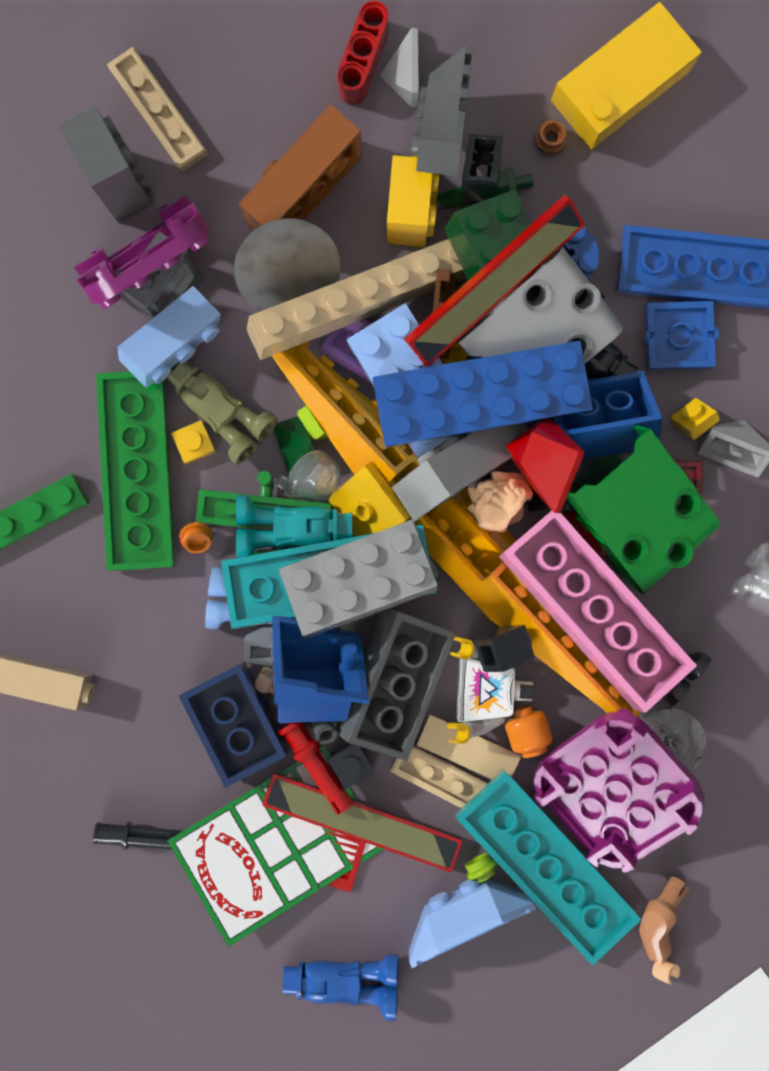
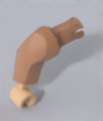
[639,877,690,985]

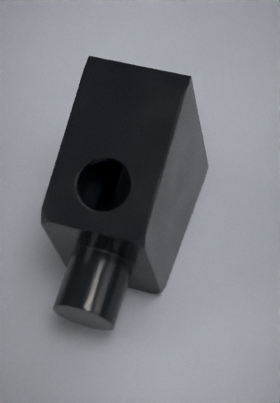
[462,134,503,209]

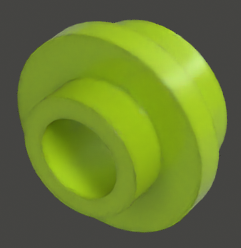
[465,852,498,883]

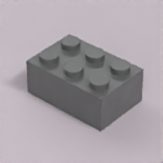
[59,106,152,222]

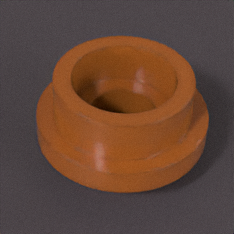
[535,120,568,154]

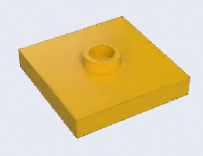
[327,462,411,537]

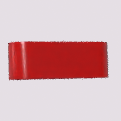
[337,0,389,105]

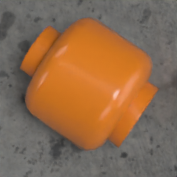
[505,705,553,758]

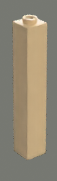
[0,653,95,711]

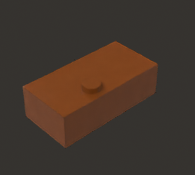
[239,104,362,231]

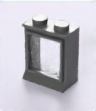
[122,231,205,319]

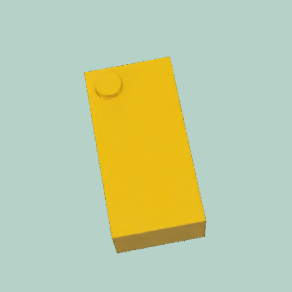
[551,2,702,150]

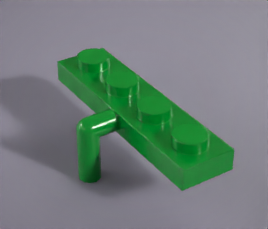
[195,471,332,531]

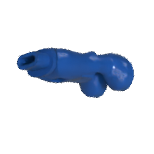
[283,954,399,1022]

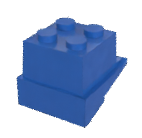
[271,616,369,723]

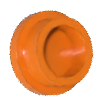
[179,522,213,554]

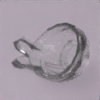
[275,450,341,501]

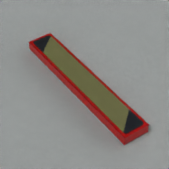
[403,195,585,367]
[262,772,462,873]

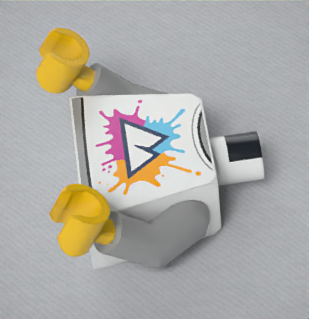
[447,636,533,744]

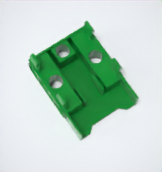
[566,425,721,595]

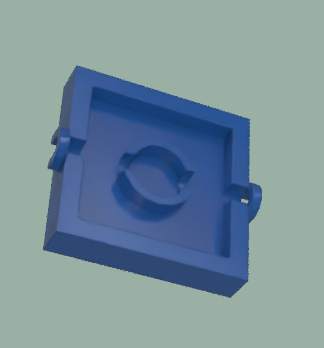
[643,301,719,371]

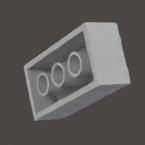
[279,520,437,639]

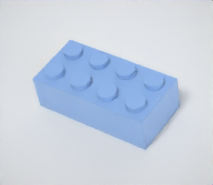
[347,303,458,459]

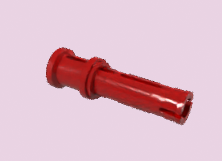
[276,722,355,815]

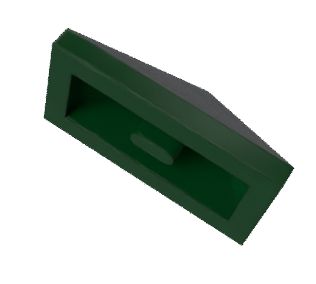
[274,416,324,487]

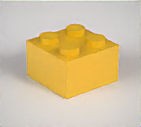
[387,155,439,248]

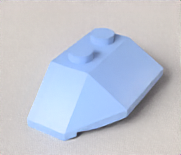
[409,879,536,968]

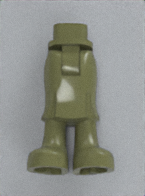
[168,361,278,465]

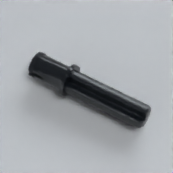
[93,822,184,850]

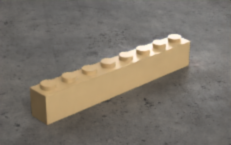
[246,239,467,360]

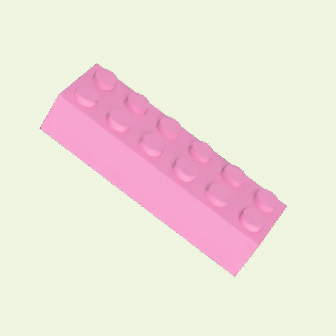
[498,510,697,713]

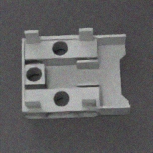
[457,246,623,364]

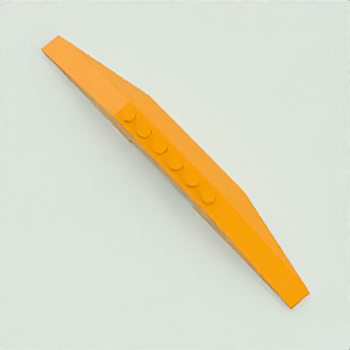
[272,342,641,717]

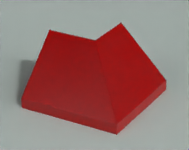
[505,418,585,514]

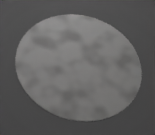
[234,218,341,311]

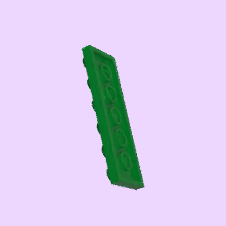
[96,371,175,571]

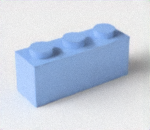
[117,286,221,388]

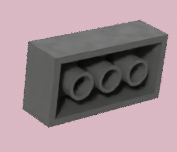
[335,608,456,761]

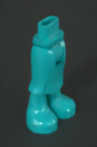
[236,495,352,558]

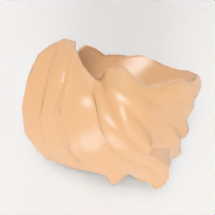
[468,470,533,532]

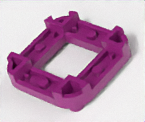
[74,195,210,309]

